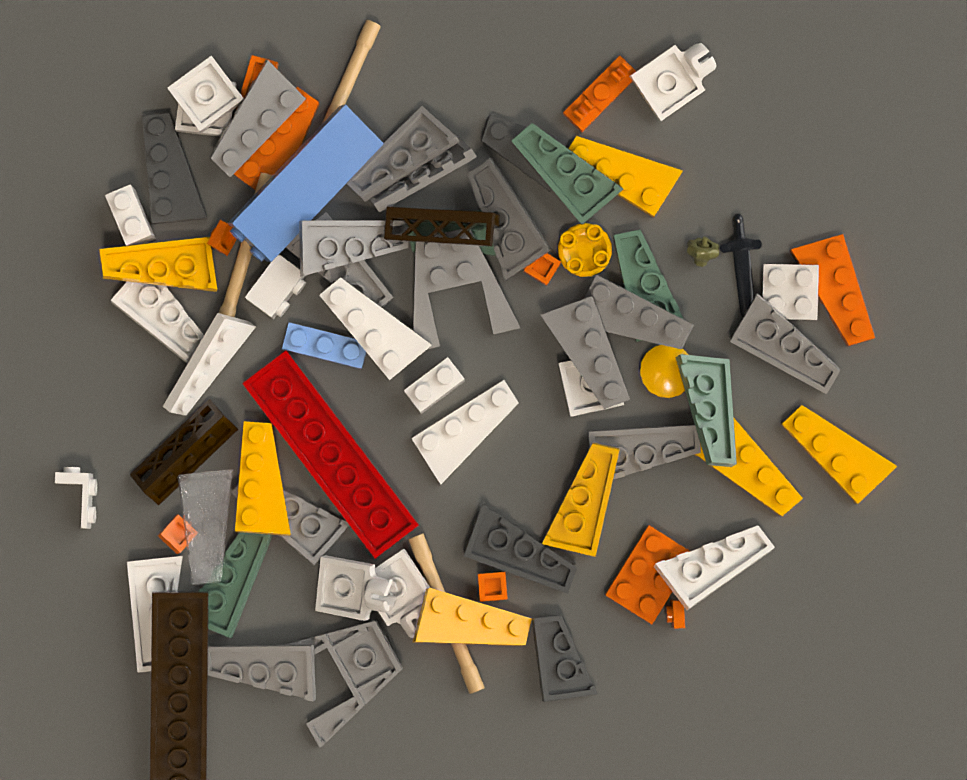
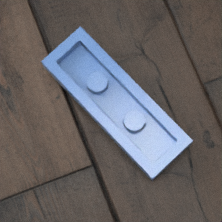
[282,322,366,369]

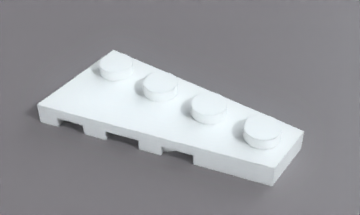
[320,278,432,380]
[111,281,204,364]
[412,380,519,484]
[654,526,775,610]
[127,556,183,673]

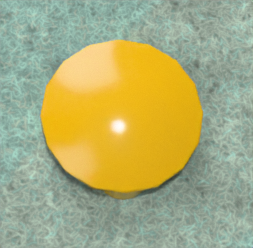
[558,223,612,277]
[640,345,688,398]

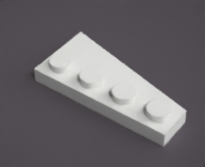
[163,313,256,415]

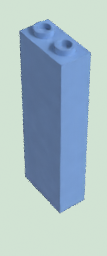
[228,104,384,262]

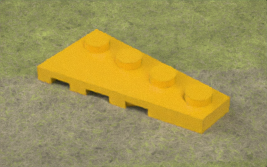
[568,136,683,218]
[99,237,217,292]
[781,405,897,504]
[694,417,803,516]
[235,421,291,536]
[542,442,620,557]
[412,588,532,646]

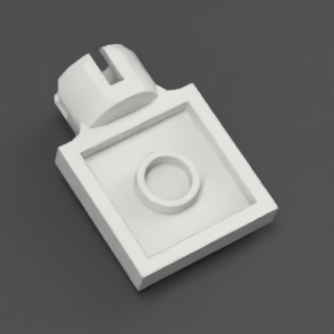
[629,43,716,121]
[375,549,430,638]
[315,555,397,621]

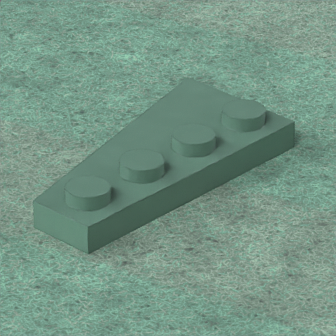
[198,532,273,638]

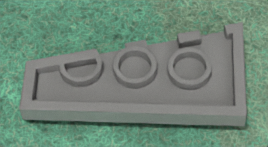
[285,212,394,308]
[299,221,408,277]
[589,424,701,479]
[231,484,350,566]

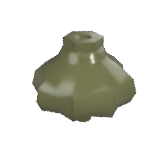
[687,236,720,267]

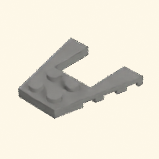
[413,229,520,349]
[284,620,403,748]

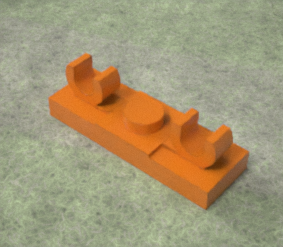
[563,56,636,133]

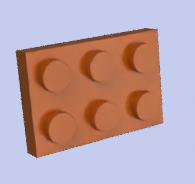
[605,525,690,624]

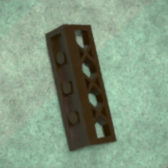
[384,207,500,247]
[130,399,239,505]

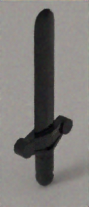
[720,214,762,317]

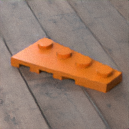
[233,87,320,190]
[790,234,875,347]

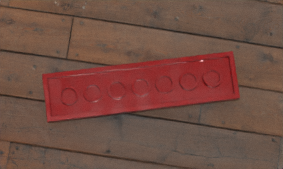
[242,351,419,559]

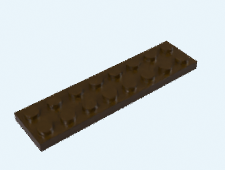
[150,592,208,780]

